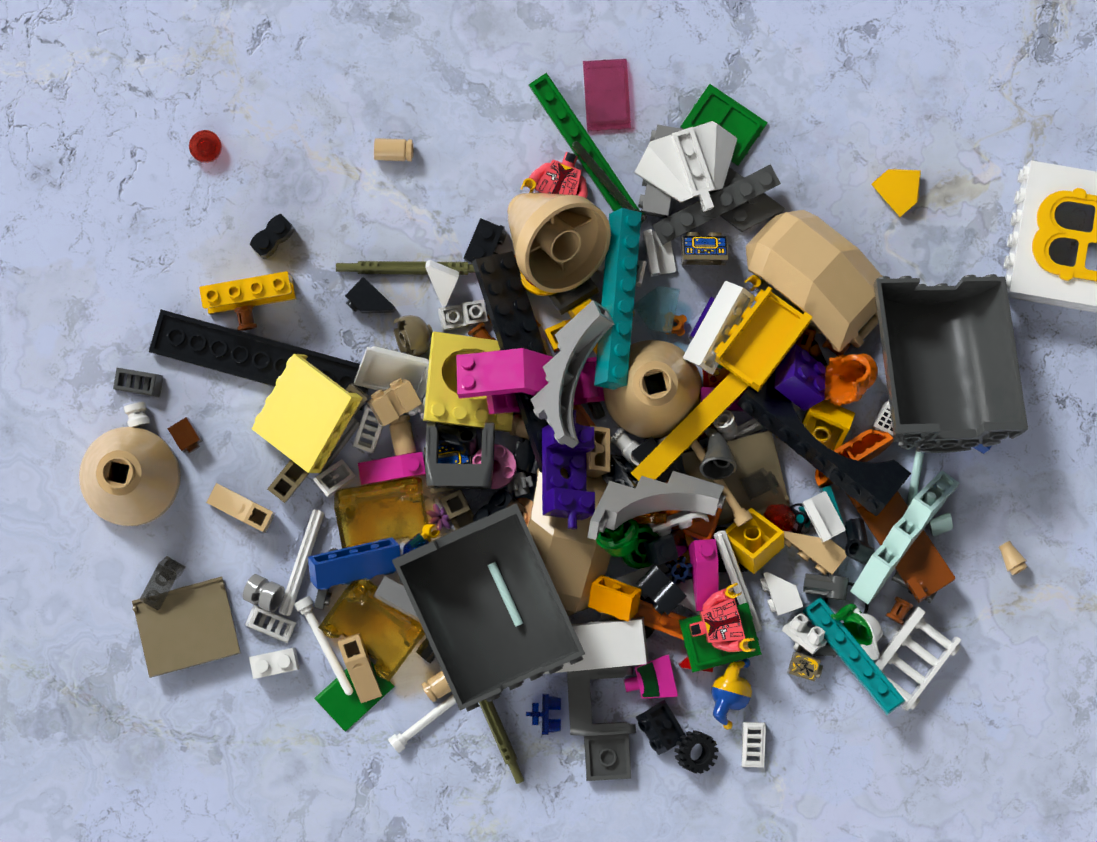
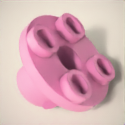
[472,444,517,489]

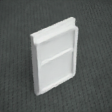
[354,346,429,401]

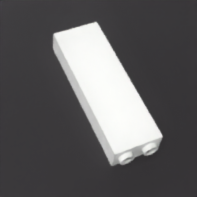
[544,617,649,674]

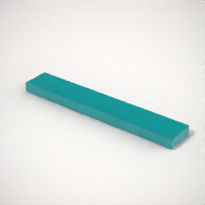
[803,597,905,715]

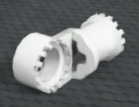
[610,427,640,467]

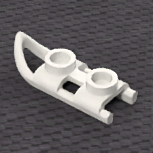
[649,511,709,536]

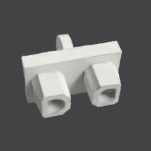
[782,613,827,654]

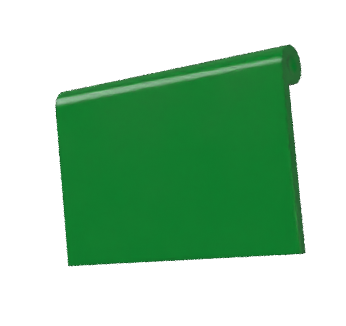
[314,660,395,732]

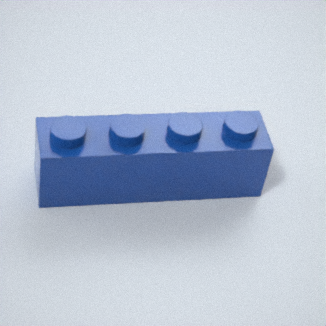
[308,537,401,590]

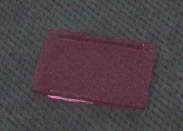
[583,59,631,131]

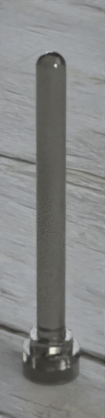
[572,141,647,223]

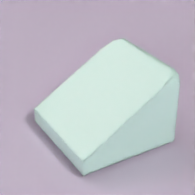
[927,512,953,536]

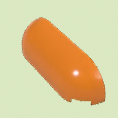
[815,429,894,488]

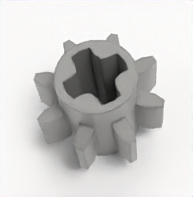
[507,471,534,497]

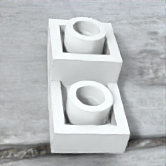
[438,300,488,331]

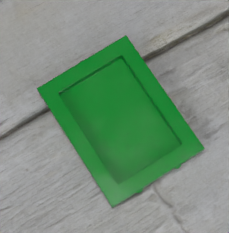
[680,84,768,166]
[679,602,762,673]

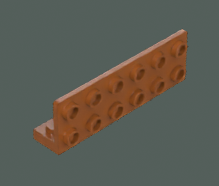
[845,491,955,603]

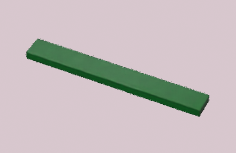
[528,73,644,220]

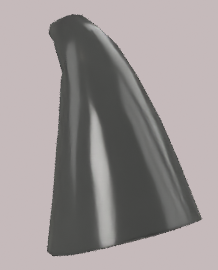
[700,427,737,480]

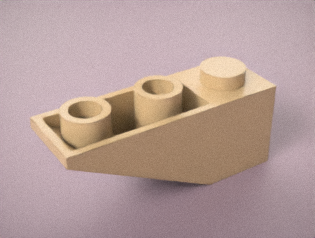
[206,483,276,533]
[784,531,847,575]
[338,633,382,703]

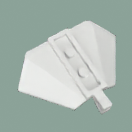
[634,121,737,212]

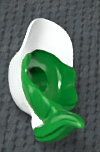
[831,604,883,660]

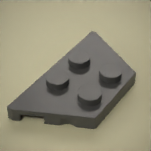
[709,167,785,232]

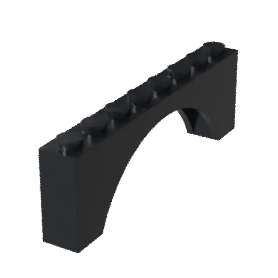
[737,370,911,517]

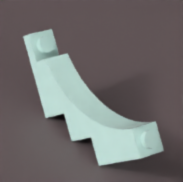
[850,470,960,604]

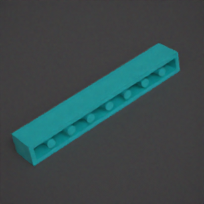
[594,208,642,390]

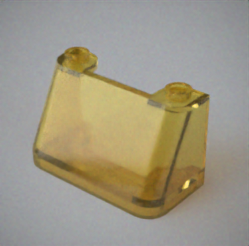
[334,477,432,549]
[318,579,425,681]

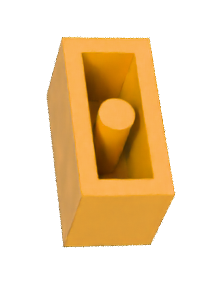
[588,575,642,621]

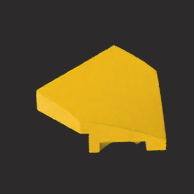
[871,168,921,217]

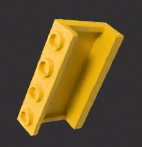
[199,271,296,315]
[714,286,812,392]

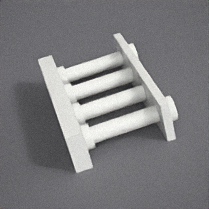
[874,607,961,711]

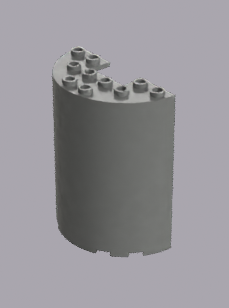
[874,274,1028,453]
[392,503,585,712]

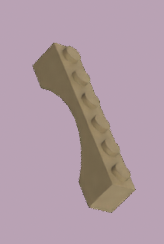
[267,383,369,503]

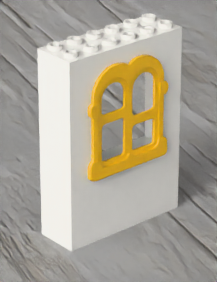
[1004,160,1097,313]

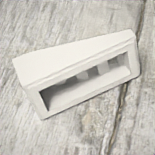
[353,403,383,453]
[245,605,296,643]
[741,722,766,767]

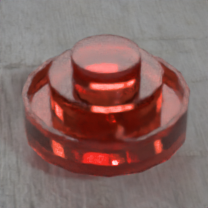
[189,130,222,163]
[763,504,796,531]

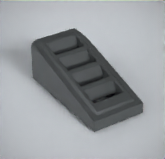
[113,368,163,397]

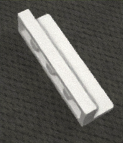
[683,281,755,375]

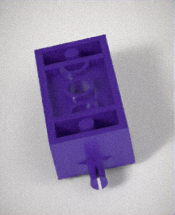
[542,409,595,530]

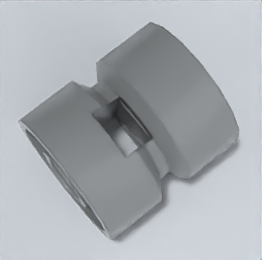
[243,574,285,613]

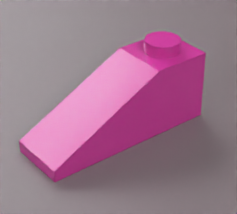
[358,452,426,485]
[688,539,719,612]

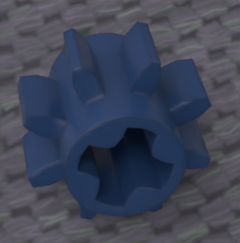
[665,556,693,583]

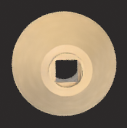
[507,192,611,293]
[603,340,702,439]
[79,427,181,526]

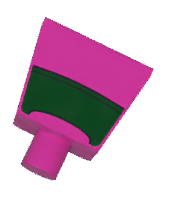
[624,654,678,699]

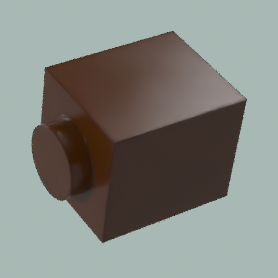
[167,417,203,453]

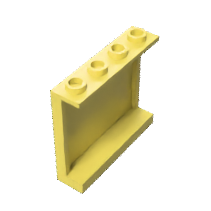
[252,354,363,473]

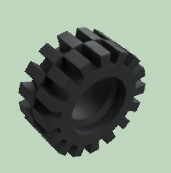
[674,730,718,774]

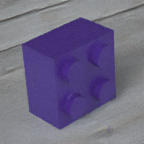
[774,344,826,411]

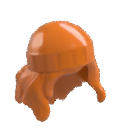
[824,354,878,406]

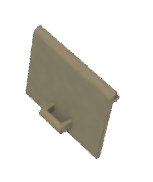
[681,430,790,526]
[132,576,241,678]

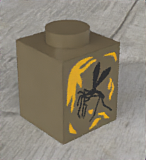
[787,652,823,681]

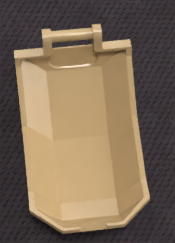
[746,210,882,352]
[528,468,611,617]

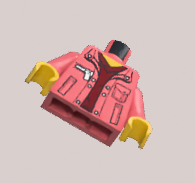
[520,152,588,199]
[689,583,756,652]

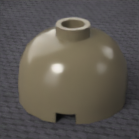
[394,315,433,357]

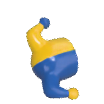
[711,658,752,730]

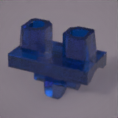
[526,694,561,735]

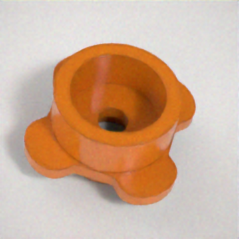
[663,313,687,336]

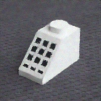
[871,401,894,437]

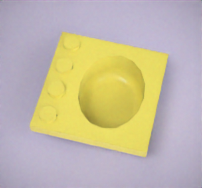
[423,331,513,432]

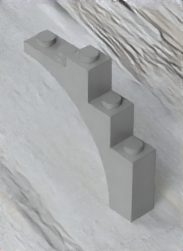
[530,300,614,448]

